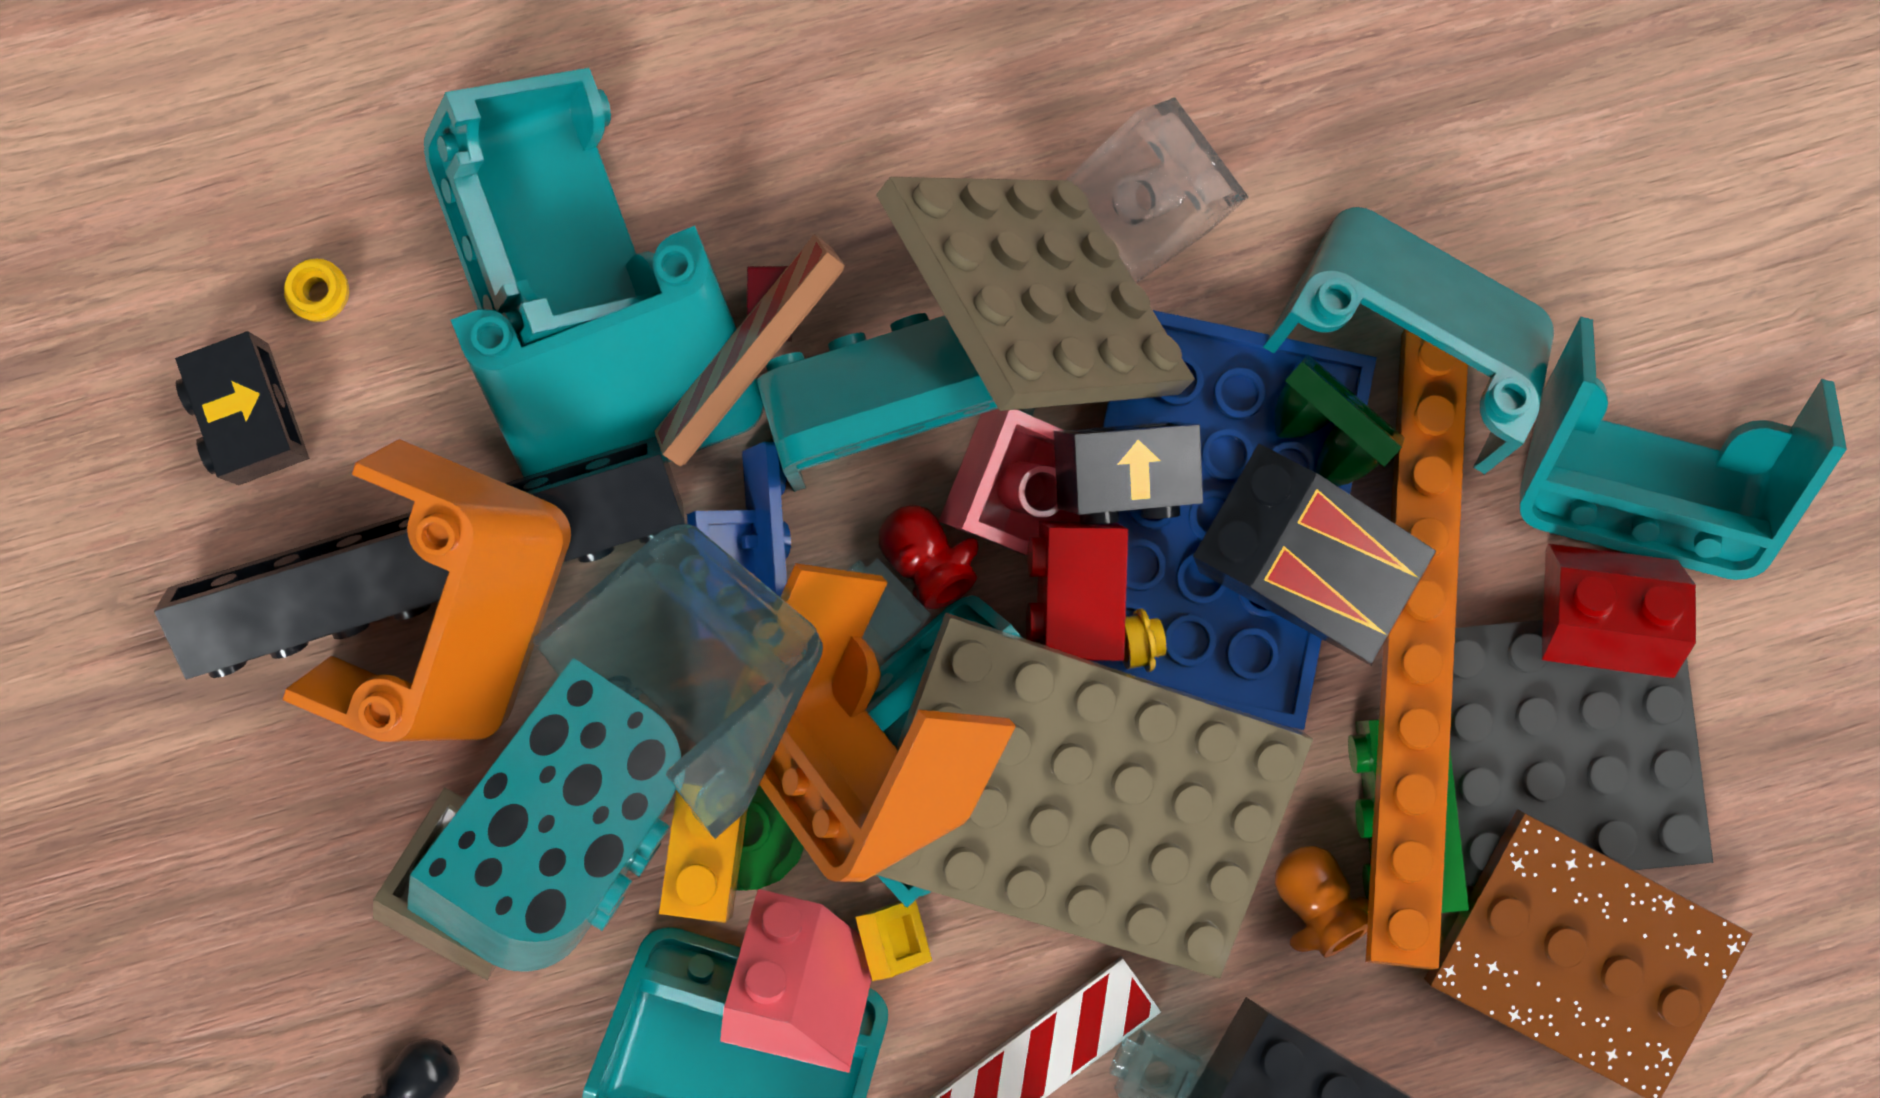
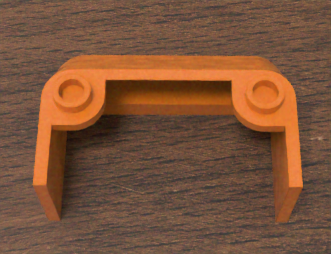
[283,439,571,742]
[728,563,1016,882]

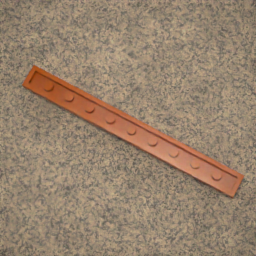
[1365,329,1468,970]

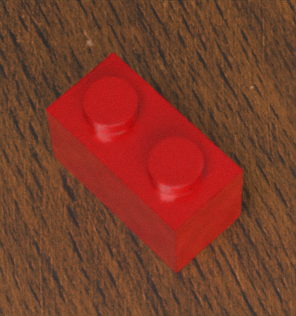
[1026,521,1128,661]

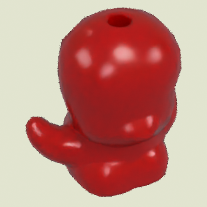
[879,505,979,609]

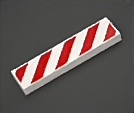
[929,957,1161,1098]

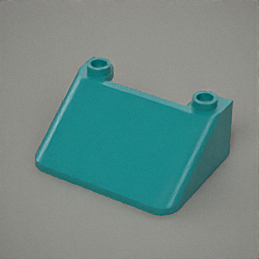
[1263,207,1554,474]
[451,226,764,477]
[582,927,889,1098]

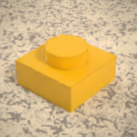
[855,900,933,981]

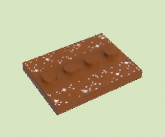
[1424,809,1753,1098]

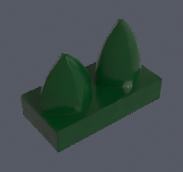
[1274,354,1405,487]

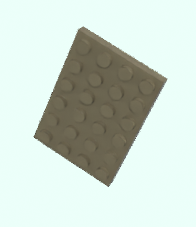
[876,613,1313,979]

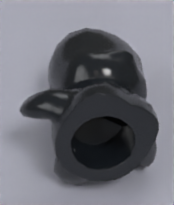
[361,1038,460,1098]

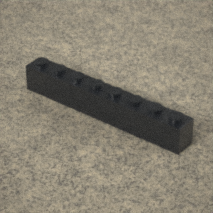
[154,436,685,680]

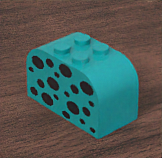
[407,658,682,972]

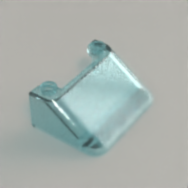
[533,524,823,839]

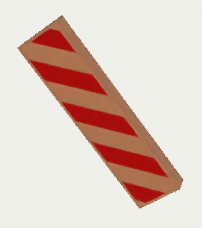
[654,234,845,467]

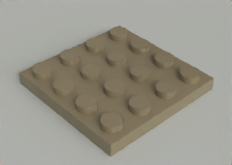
[876,177,1195,411]

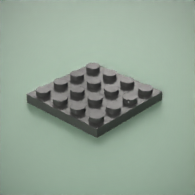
[1450,620,1713,886]

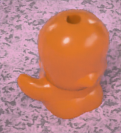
[1275,846,1369,958]

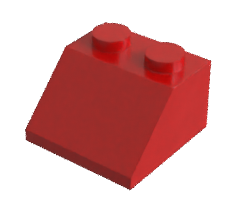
[1542,543,1696,678]

